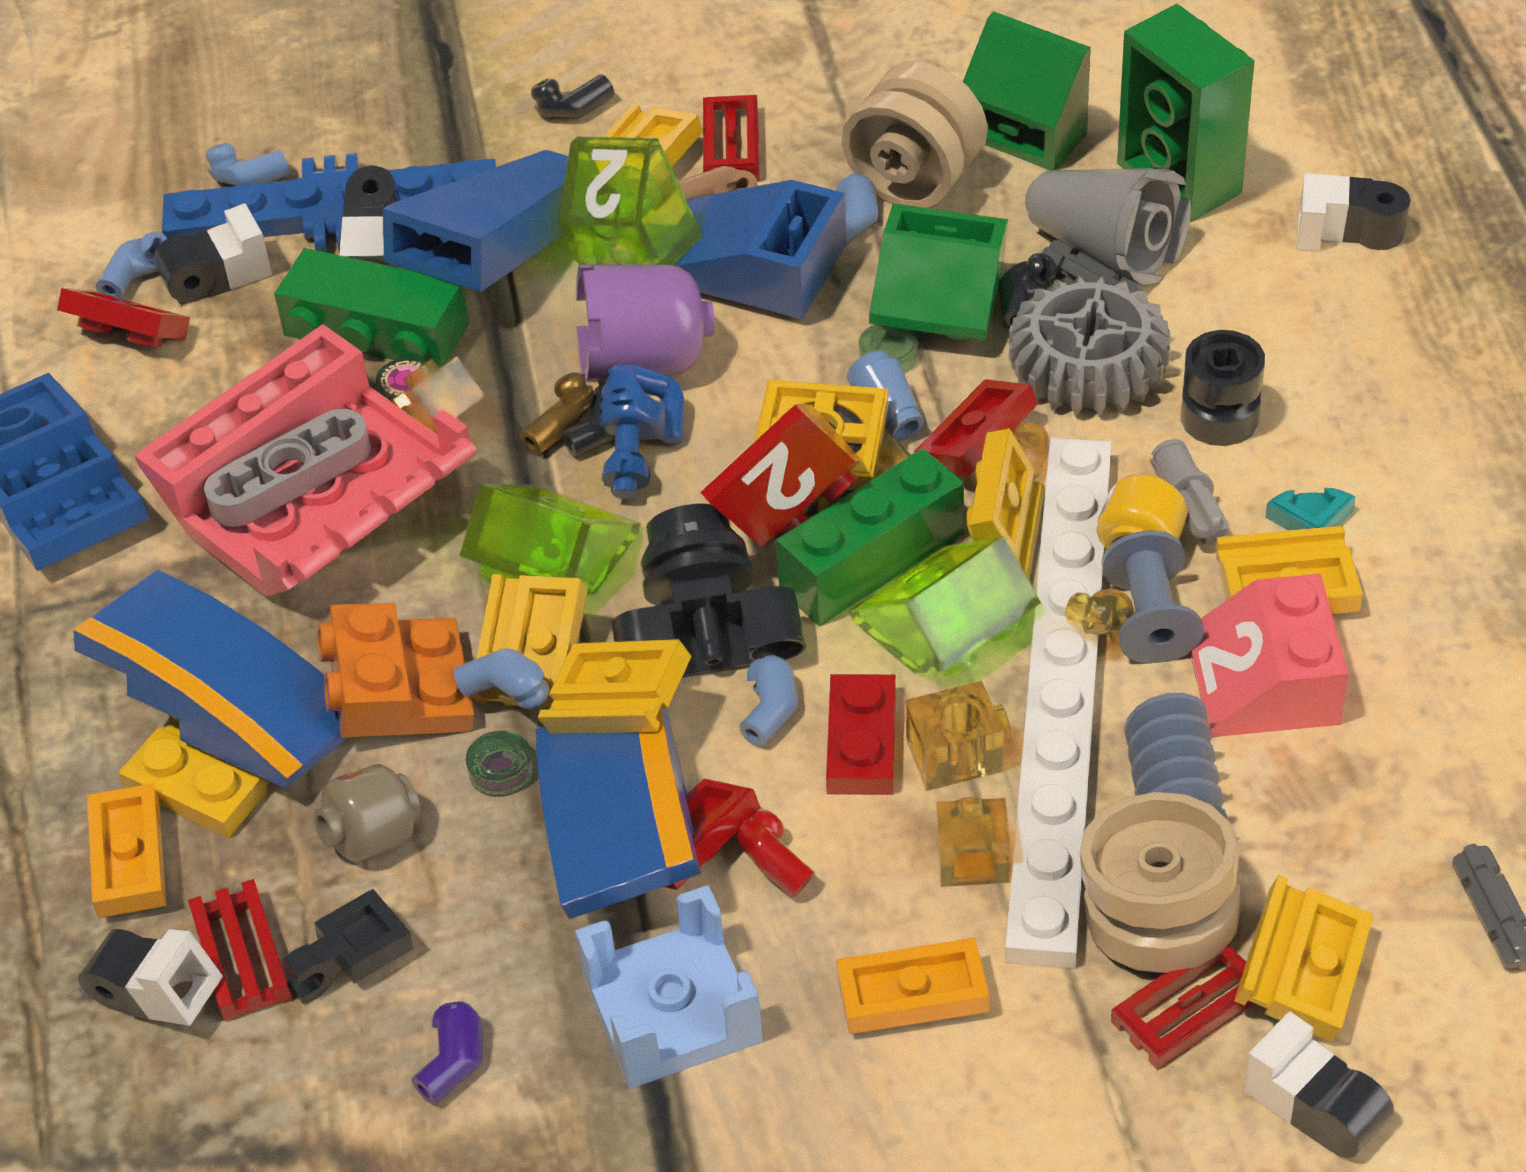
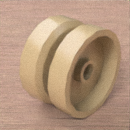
[841,61,988,208]
[1079,792,1241,973]

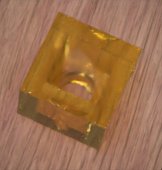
[391,357,485,432]
[936,797,1010,887]

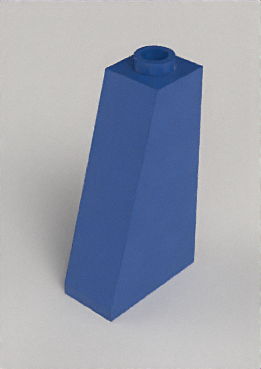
[383,149,594,292]

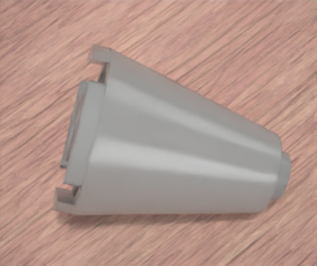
[1025,168,1191,285]

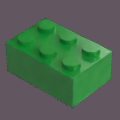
[1117,3,1255,222]

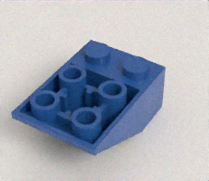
[647,180,847,319]

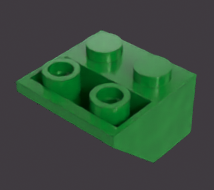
[963,11,1091,171]
[869,203,1008,341]

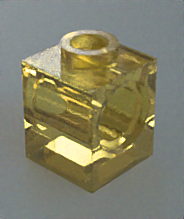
[905,681,1011,791]

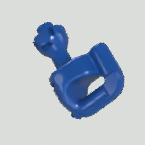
[599,363,685,499]

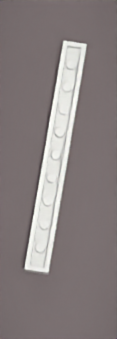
[1005,438,1111,969]

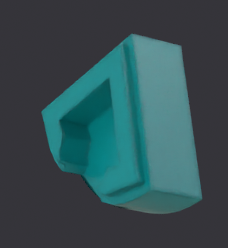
[1265,487,1356,530]

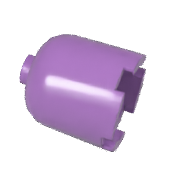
[576,265,715,383]

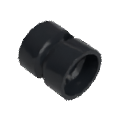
[1180,330,1265,446]

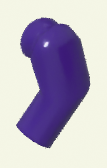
[411,1001,483,1105]

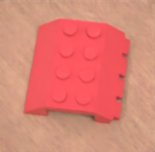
[135,324,477,597]

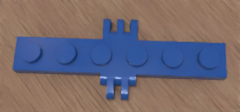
[162,153,496,252]

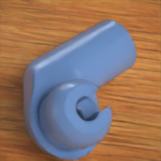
[454,648,549,709]

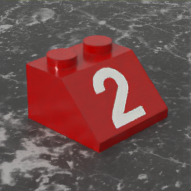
[700,404,862,547]

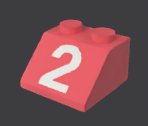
[1190,574,1349,737]

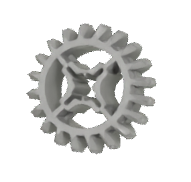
[1009,275,1170,417]

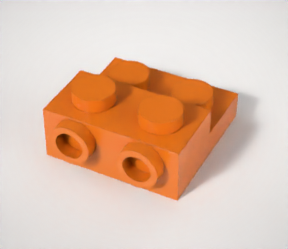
[317,603,474,738]

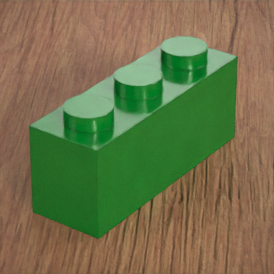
[274,248,470,371]
[776,448,964,626]

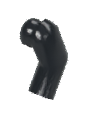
[531,74,615,118]
[999,253,1057,329]
[562,383,615,458]

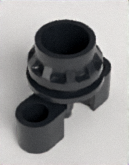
[611,503,806,678]

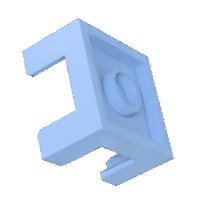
[575,885,763,1089]

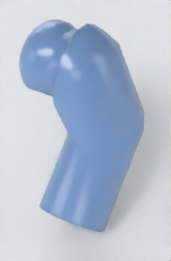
[206,143,290,186]
[836,173,879,244]
[96,232,168,298]
[739,655,799,747]

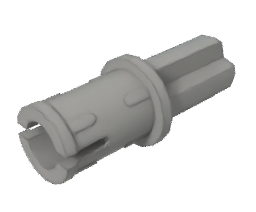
[1150,439,1229,545]

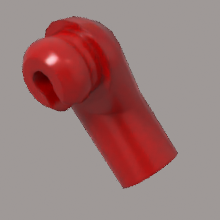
[737,810,815,898]

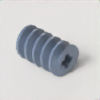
[1124,693,1227,819]

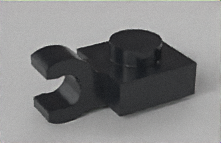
[283,889,413,1004]

